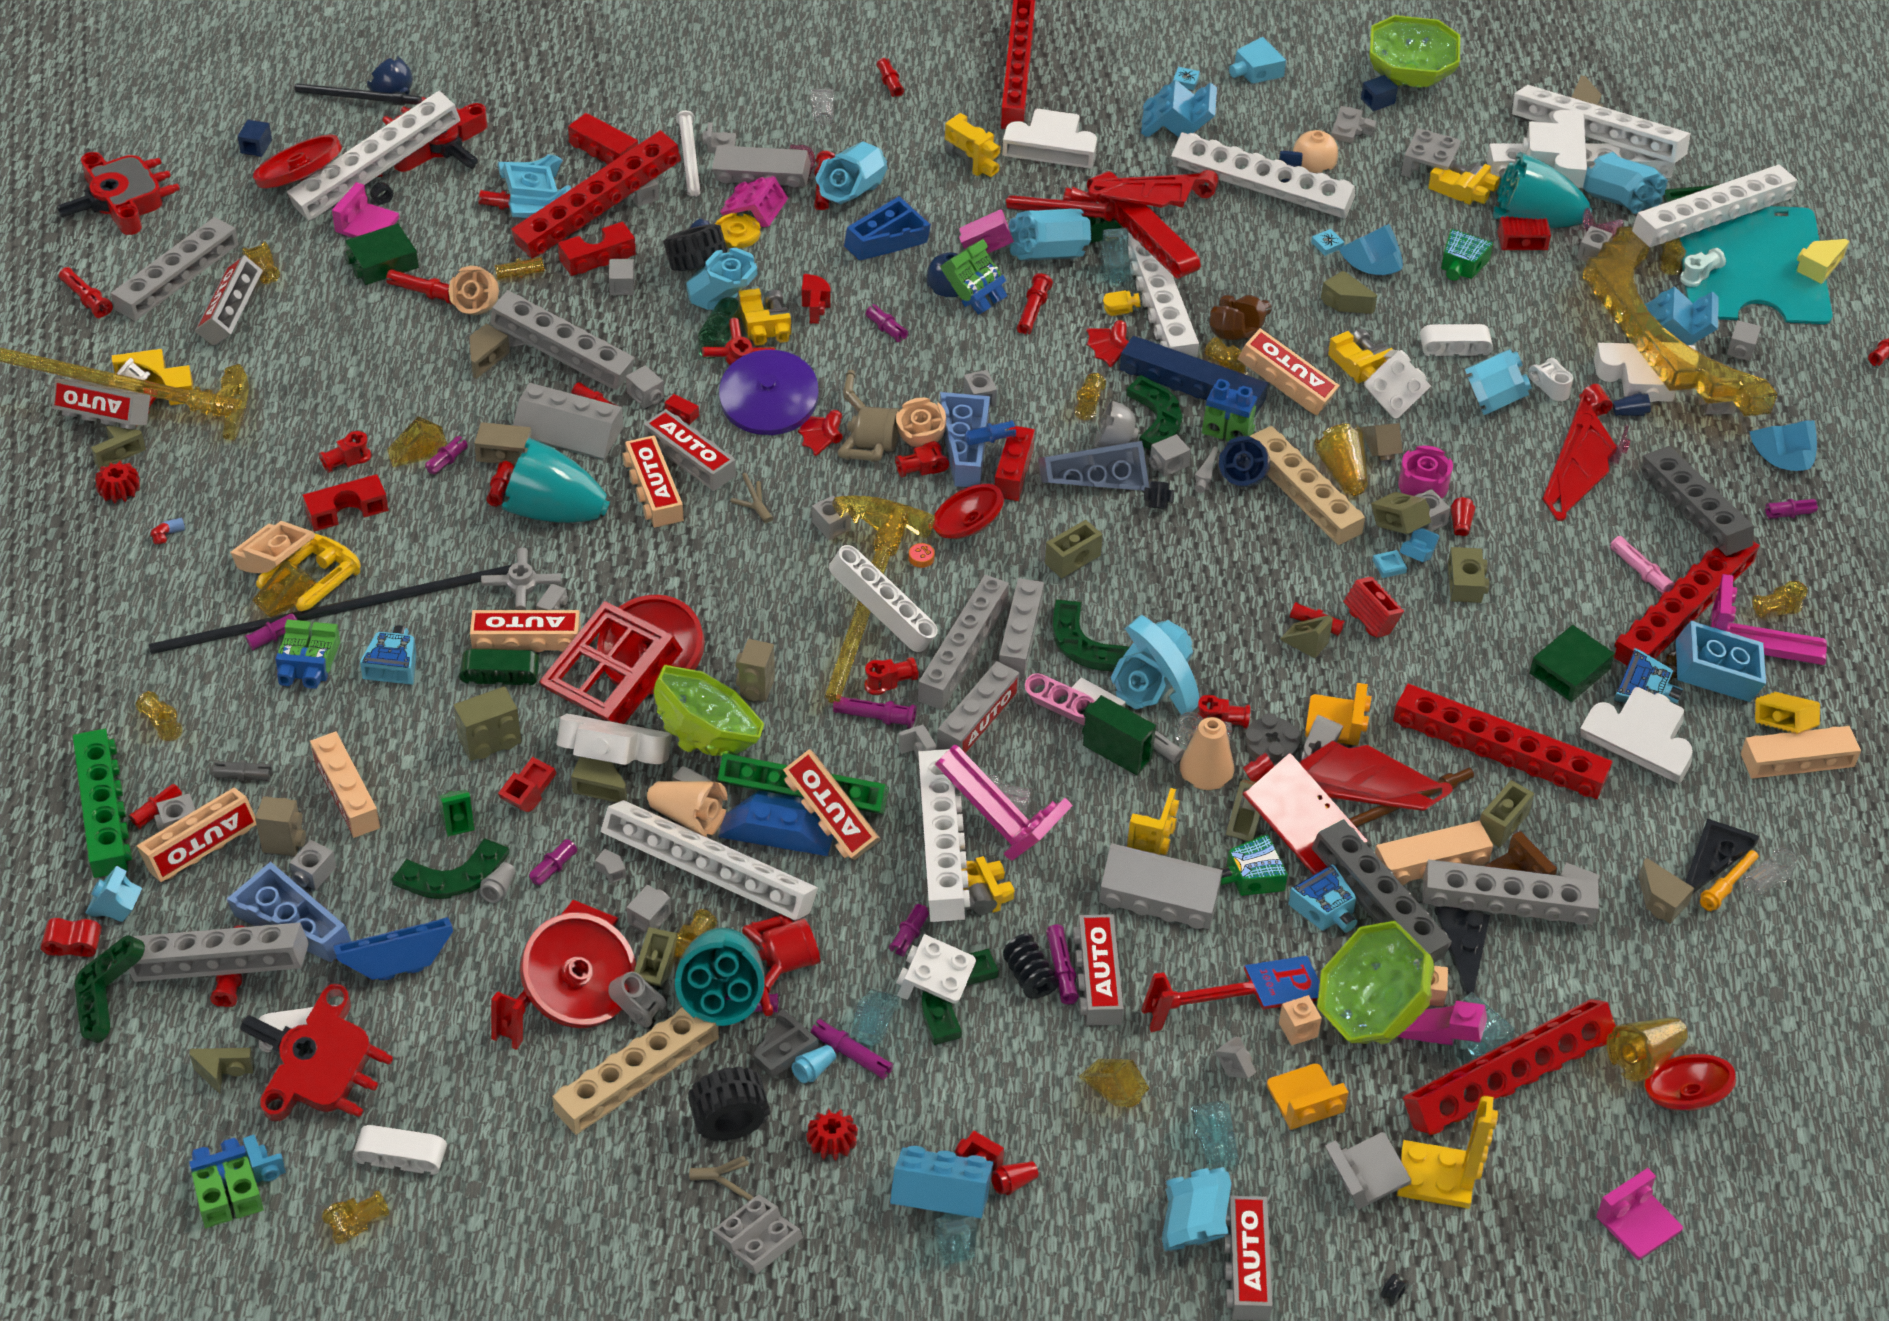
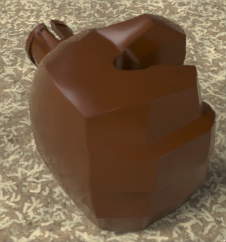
[1209,295,1272,340]

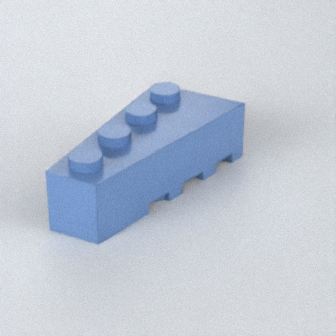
[940,392,990,487]
[227,862,351,962]

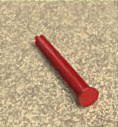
[1006,195,1114,221]

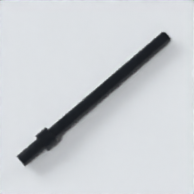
[294,83,422,106]

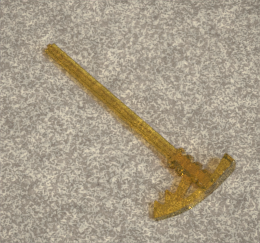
[0,348,249,441]
[825,495,935,704]

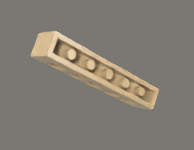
[1250,426,1365,545]
[552,1007,719,1135]

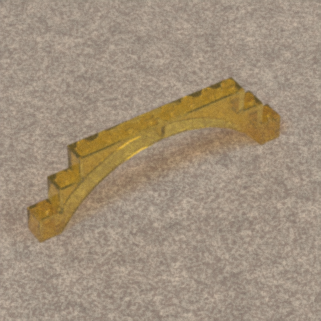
[1582,226,1778,416]

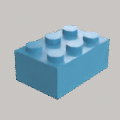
[1676,621,1766,702]
[890,1146,993,1218]

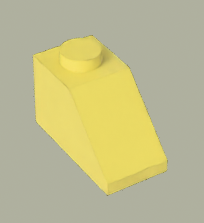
[1797,239,1849,284]

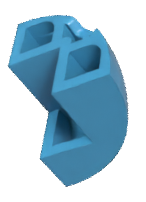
[1338,224,1403,275]
[1749,421,1817,471]

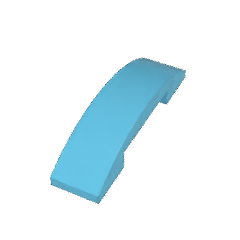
[1125,615,1200,718]

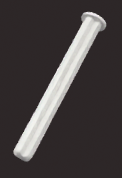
[676,110,700,196]

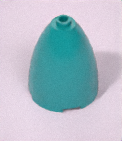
[1493,152,1592,228]
[502,438,610,523]
[675,928,765,1026]

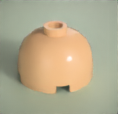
[1293,130,1338,173]
[449,265,499,315]
[896,398,946,448]

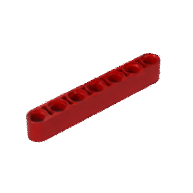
[1087,171,1201,279]

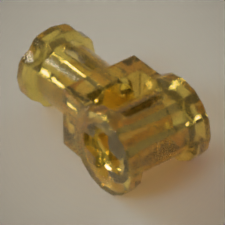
[1660,237,1686,275]
[242,241,280,284]
[1204,337,1248,375]
[1074,373,1107,420]
[1752,581,1808,618]
[135,691,183,741]
[674,909,718,958]
[321,1190,390,1244]

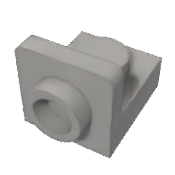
[703,122,736,153]
[898,724,937,759]
[1215,1036,1256,1079]

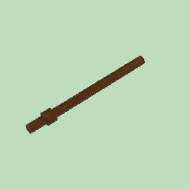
[1349,767,1474,827]

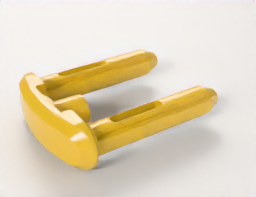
[256,533,361,611]

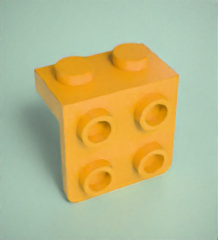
[1305,683,1372,746]
[1267,1064,1349,1130]

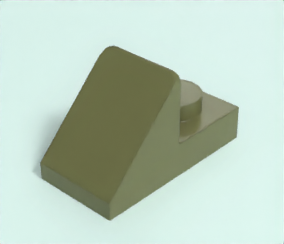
[91,426,146,470]
[189,1048,255,1094]

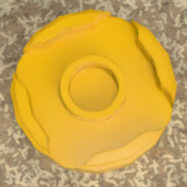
[715,213,761,248]

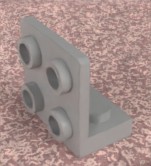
[1401,128,1461,177]
[1325,1132,1411,1210]

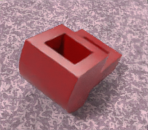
[802,274,831,324]
[498,757,557,812]

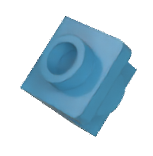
[1400,527,1439,562]
[243,1134,286,1183]

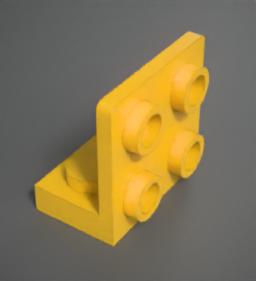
[1127,788,1179,855]

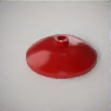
[932,484,1004,539]
[1645,1054,1736,1111]

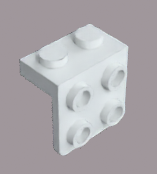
[1364,350,1431,418]
[896,934,976,1004]

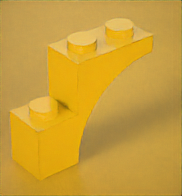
[112,349,195,406]

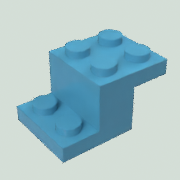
[1141,80,1217,138]
[1635,286,1719,346]

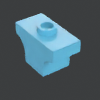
[86,866,142,922]

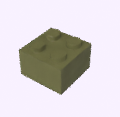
[453,686,521,761]

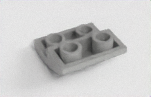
[712,1194,803,1274]

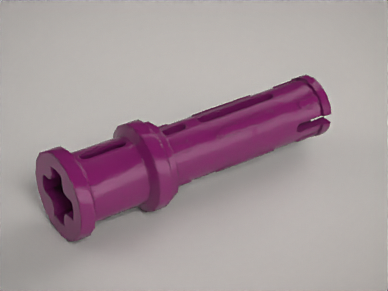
[833,695,917,729]

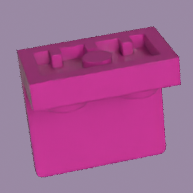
[720,176,788,227]
[332,182,399,238]
[959,209,1014,254]
[1596,1168,1683,1260]

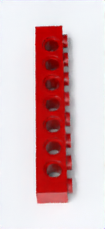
[1001,0,1035,129]
[511,130,681,258]
[1614,542,1760,666]
[1393,683,1613,800]
[1402,999,1618,1135]

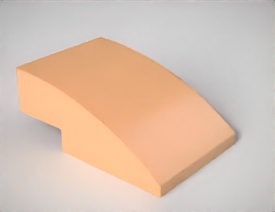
[230,521,315,573]

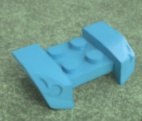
[498,154,571,218]

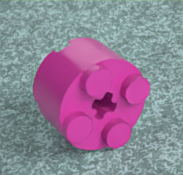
[1398,446,1453,499]

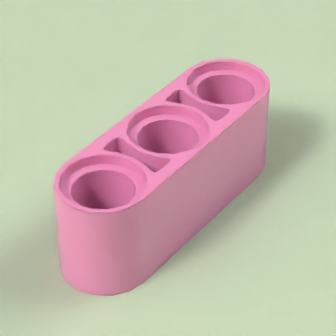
[1025,673,1095,725]

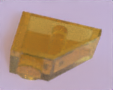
[387,416,447,467]
[252,560,317,617]
[1079,1059,1150,1108]

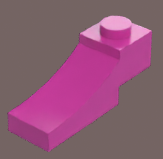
[1398,1001,1487,1046]

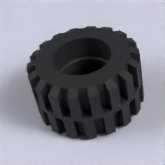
[663,224,728,271]
[688,1066,770,1141]

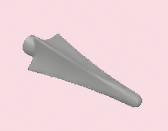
[1193,446,1218,493]

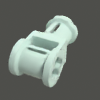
[1680,248,1726,287]

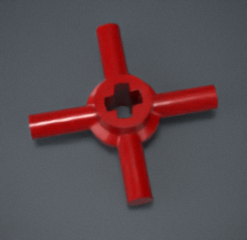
[702,318,775,365]

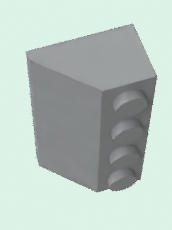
[513,383,623,460]
[1099,843,1222,930]

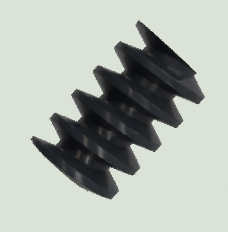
[1003,933,1059,999]

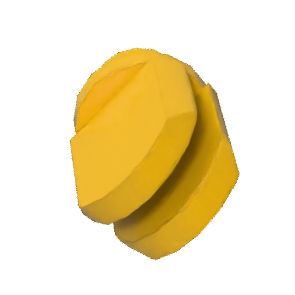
[1103,290,1141,316]

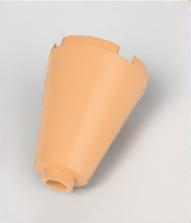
[1179,717,1234,790]
[647,781,727,837]

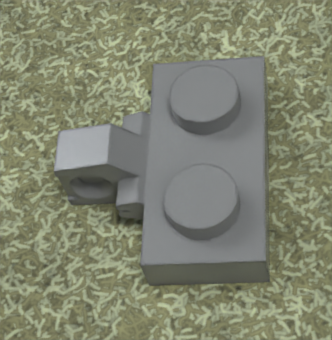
[1331,106,1376,143]

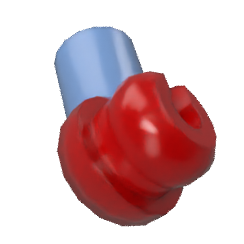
[150,518,185,545]

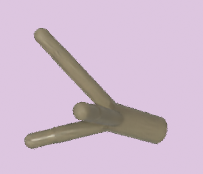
[730,473,773,524]
[689,1156,754,1201]

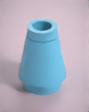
[792,1045,836,1083]

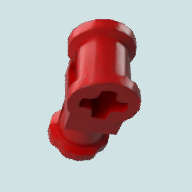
[318,431,371,473]
[895,441,950,477]
[864,657,919,695]
[1195,695,1250,728]

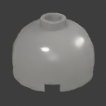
[1094,401,1139,448]

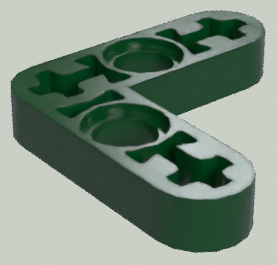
[75,935,145,1043]

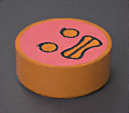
[909,543,935,568]

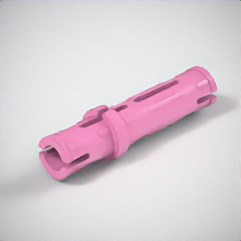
[1610,536,1675,594]

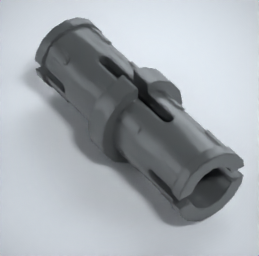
[213,760,273,782]

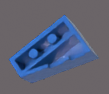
[844,196,931,261]

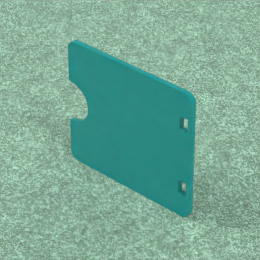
[1678,206,1833,324]

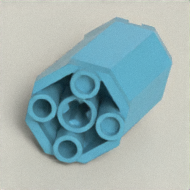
[815,142,888,205]
[1583,152,1668,214]
[1009,209,1091,260]
[686,248,757,311]
[1465,349,1532,415]
[1111,620,1193,709]
[1162,1167,1231,1251]

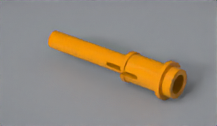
[1700,850,1759,911]

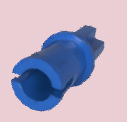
[965,420,1016,446]

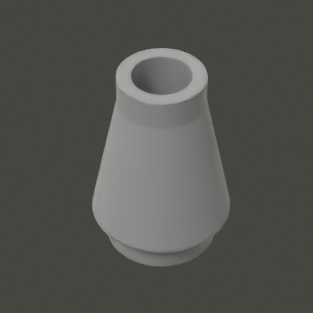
[480,862,516,903]

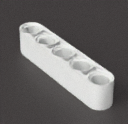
[829,545,938,652]

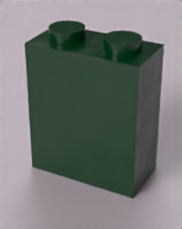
[343,223,419,285]
[1529,625,1615,703]
[1082,695,1156,776]

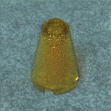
[1314,423,1368,496]
[1607,1017,1688,1082]

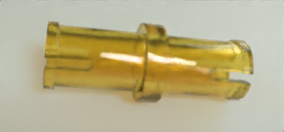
[494,257,545,280]

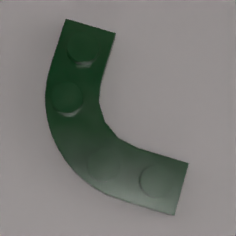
[1126,375,1183,450]
[1052,599,1130,672]
[391,838,509,899]
[922,948,998,1045]

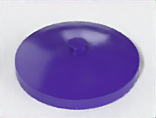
[719,350,819,435]

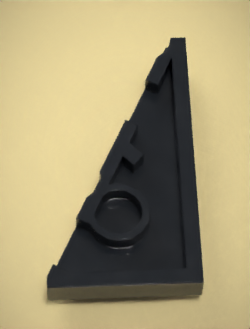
[1685,818,1760,894]
[1434,906,1490,998]

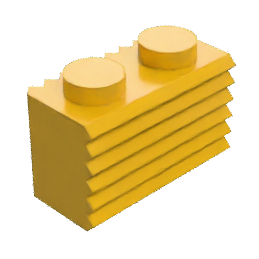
[1755,691,1820,734]

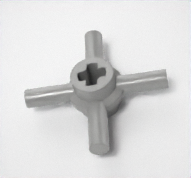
[481,548,561,610]

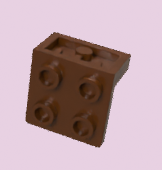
[1484,831,1557,895]

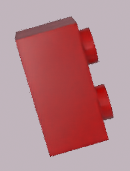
[664,394,699,424]

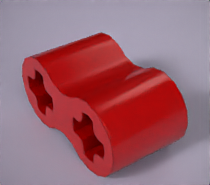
[40,918,102,957]

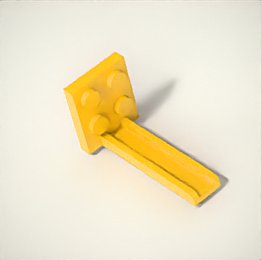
[1397,1096,1498,1209]

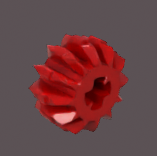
[95,460,140,503]
[806,1107,858,1161]

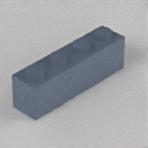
[1038,441,1149,491]

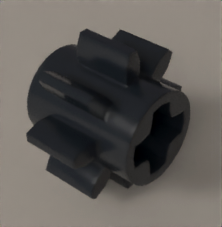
[1143,481,1175,509]

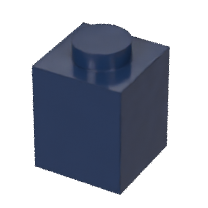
[1361,75,1398,111]
[237,119,272,157]

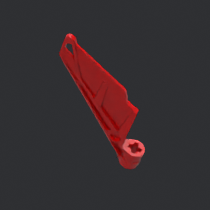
[1087,170,1219,208]
[1542,384,1617,521]
[1242,741,1453,811]

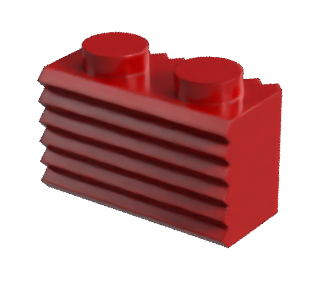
[1497,216,1551,250]
[1343,577,1404,638]

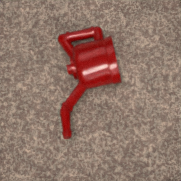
[742,914,821,1016]

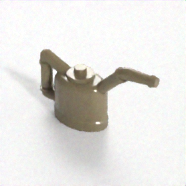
[838,370,900,462]

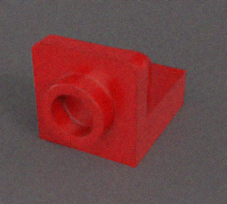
[955,1130,1004,1170]

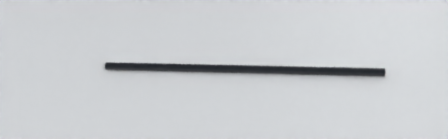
[149,564,513,654]

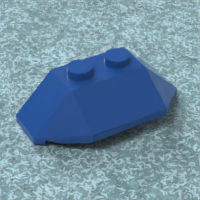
[718,790,834,856]
[333,917,453,981]

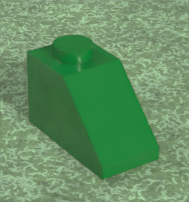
[438,789,475,837]

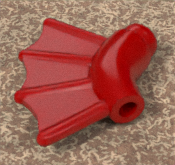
[1086,320,1129,368]
[798,410,842,456]

